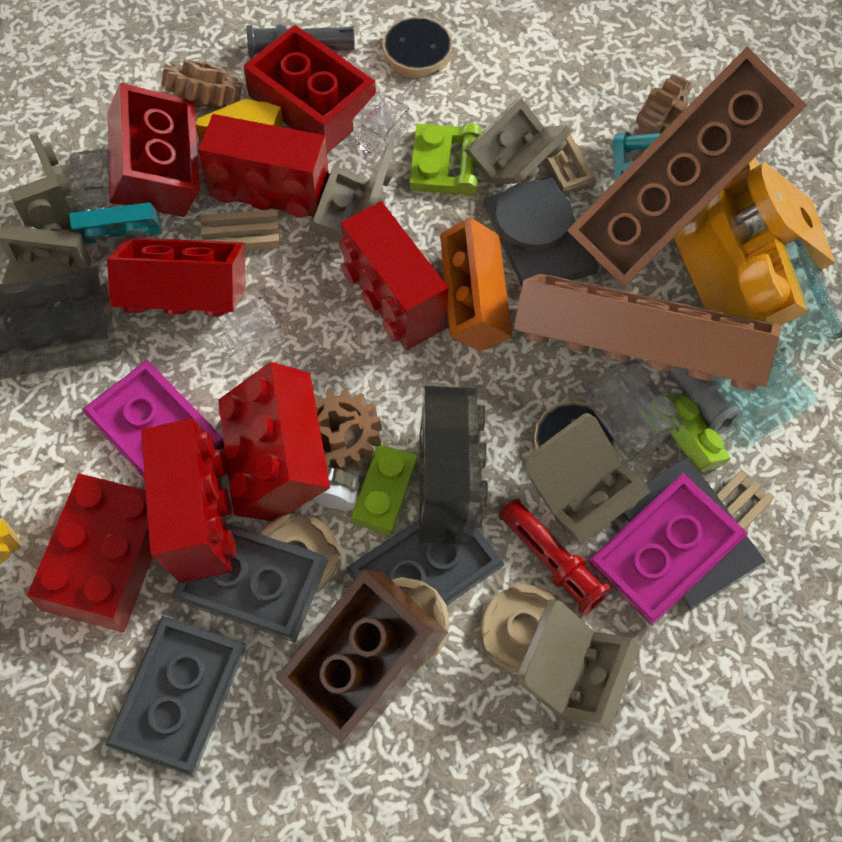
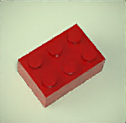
[243,24,377,153]
[107,83,200,217]
[198,114,329,218]
[339,201,449,351]
[107,237,246,317]
[218,361,330,521]
[141,418,236,583]
[27,473,153,633]

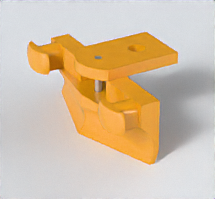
[674,157,835,326]

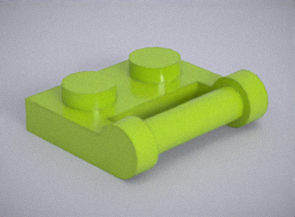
[409,123,482,195]

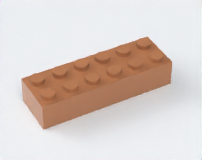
[567,46,807,287]
[513,273,781,391]

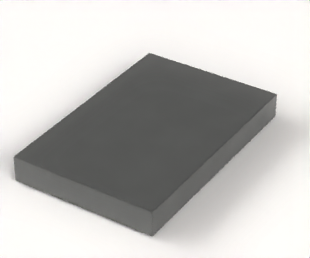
[483,177,599,286]
[622,456,766,611]
[346,497,504,606]
[172,524,329,643]
[105,616,247,778]

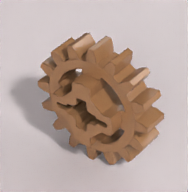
[161,59,243,109]
[635,74,691,152]
[314,388,383,473]

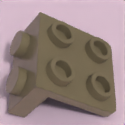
[464,98,572,184]
[9,132,79,233]
[309,147,396,243]
[0,225,91,326]
[522,413,650,544]
[518,599,640,731]

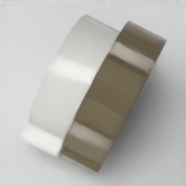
[313,468,359,512]

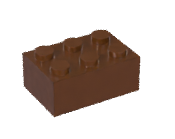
[276,569,449,744]

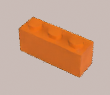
[440,217,512,351]

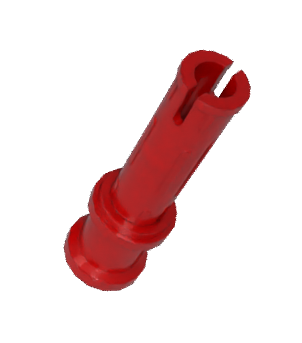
[498,498,612,616]

